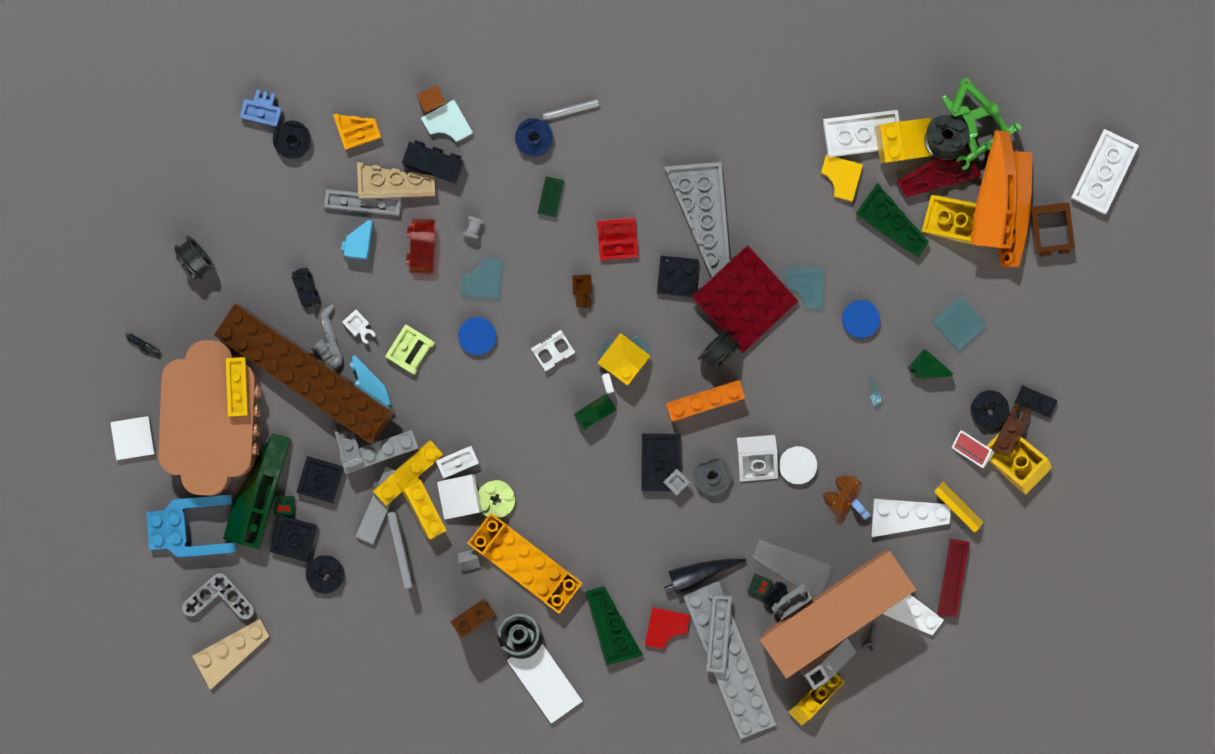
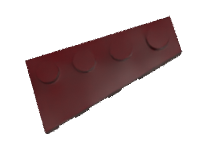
[896,148,982,198]

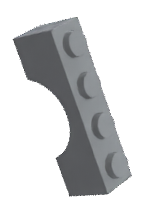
[339,430,420,474]

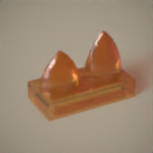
[822,475,862,516]

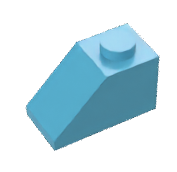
[341,220,373,260]

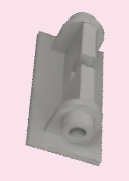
[772,583,813,620]

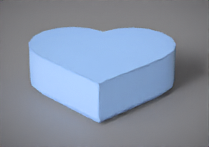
[851,499,871,520]

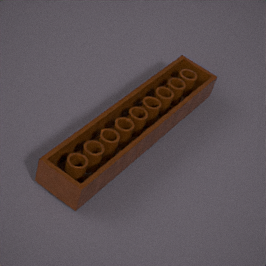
[214,303,395,443]

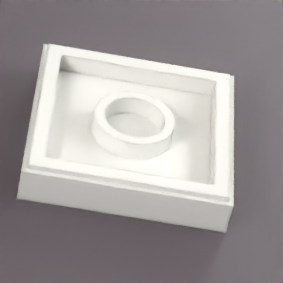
[110,416,155,460]
[437,474,482,520]

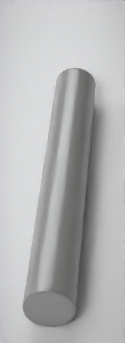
[542,99,599,121]

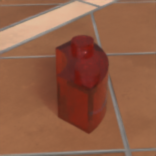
[406,219,435,274]

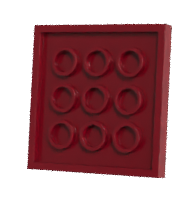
[691,245,799,353]

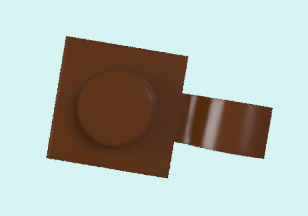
[572,274,592,308]

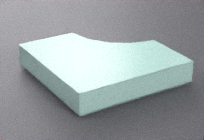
[421,100,473,143]

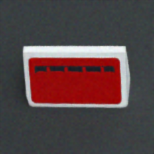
[952,430,994,469]

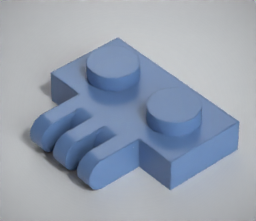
[240,89,282,127]

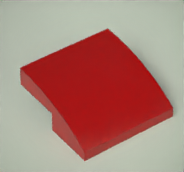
[597,217,638,260]

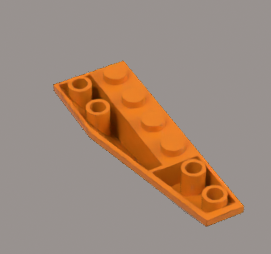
[971,130,1017,249]
[988,151,1032,267]

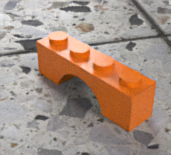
[666,380,745,422]

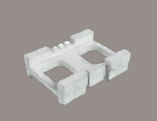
[531,330,575,372]

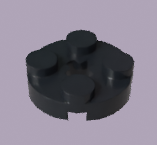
[273,120,311,159]
[970,390,1009,429]
[306,555,345,594]

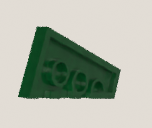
[585,586,643,666]

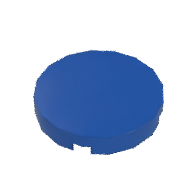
[842,300,880,338]
[458,317,497,355]

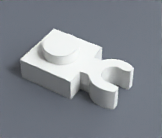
[342,309,376,344]

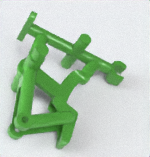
[942,78,1022,170]

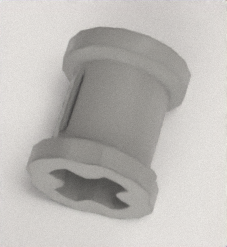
[462,216,483,239]

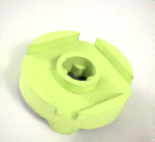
[478,480,515,518]

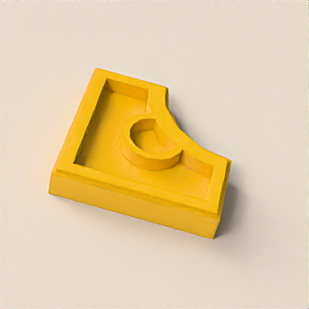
[821,154,863,202]

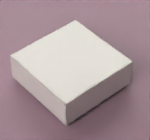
[602,373,614,394]

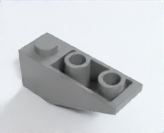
[799,638,856,690]

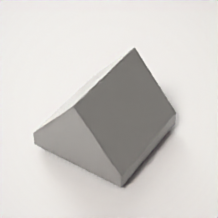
[457,549,481,572]

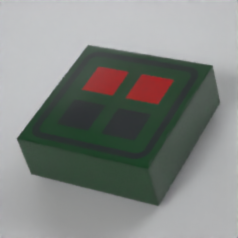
[274,495,295,516]
[747,573,772,597]

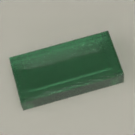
[537,176,564,218]

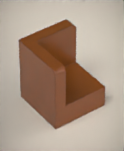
[417,85,446,114]

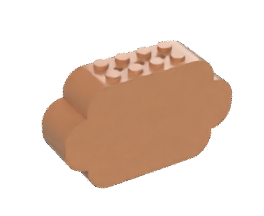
[158,340,262,496]

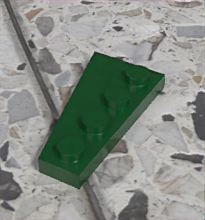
[855,182,929,258]

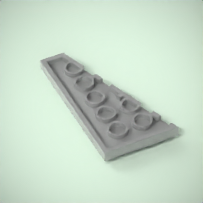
[664,162,730,277]

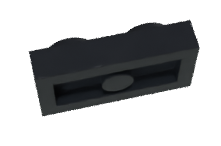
[1014,385,1058,418]

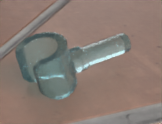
[869,377,881,406]

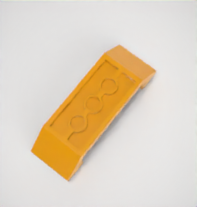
[467,513,582,614]

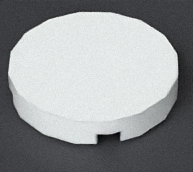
[779,446,817,484]

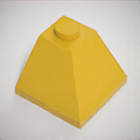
[597,333,651,387]

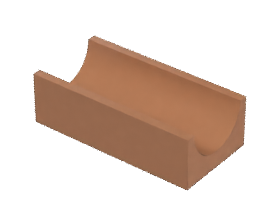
[759,548,916,679]

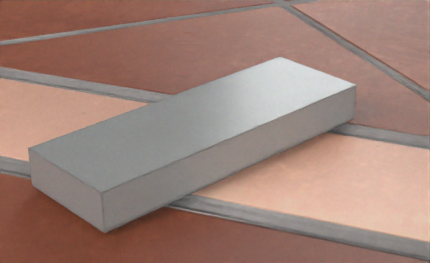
[332,421,363,468]

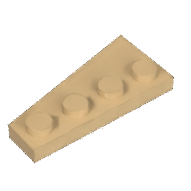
[357,162,435,199]
[192,619,270,690]

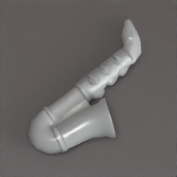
[311,304,343,369]

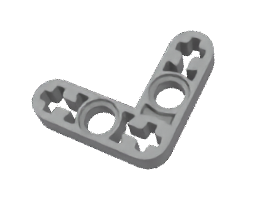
[182,573,255,619]

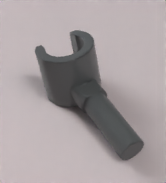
[863,626,877,653]

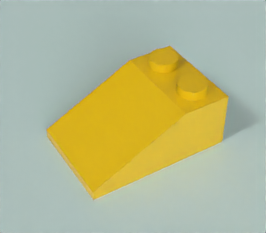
[875,118,933,164]
[922,195,982,247]
[987,432,1052,495]

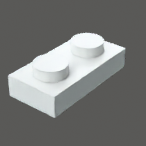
[436,446,479,479]

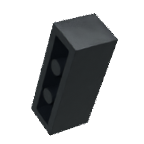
[402,140,464,184]

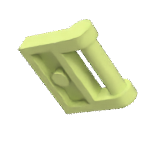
[385,324,435,375]

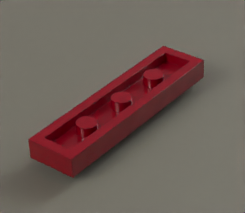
[937,538,970,618]

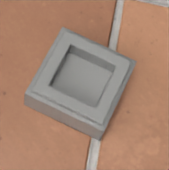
[664,469,690,496]

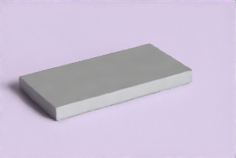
[387,512,414,589]

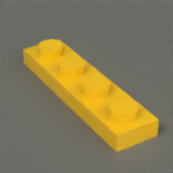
[373,440,443,506]

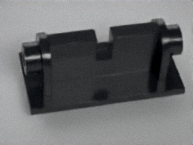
[291,268,320,309]

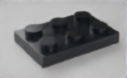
[641,433,680,492]

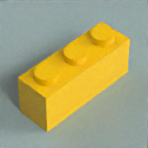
[399,477,447,540]

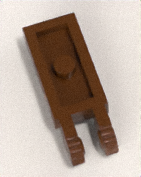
[992,404,1031,458]

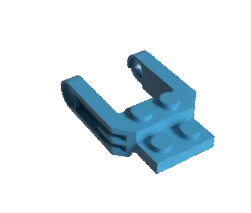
[146,495,236,557]

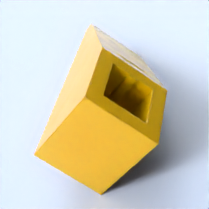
[788,673,845,726]

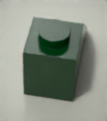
[908,349,954,380]
[574,394,616,431]

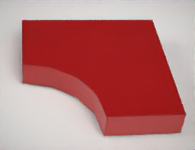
[644,607,690,649]

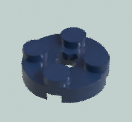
[515,118,553,157]

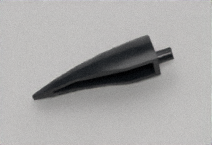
[664,559,746,594]

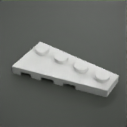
[871,499,951,537]
[882,595,944,635]

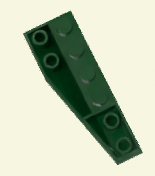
[223,433,291,549]

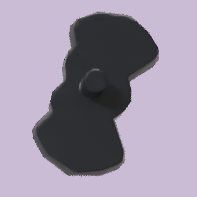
[762,581,787,607]

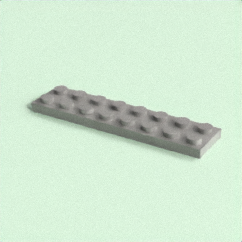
[683,581,776,739]

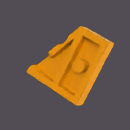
[333,114,381,150]

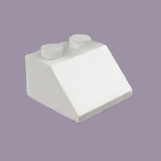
[737,435,778,482]

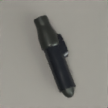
[126,334,160,356]

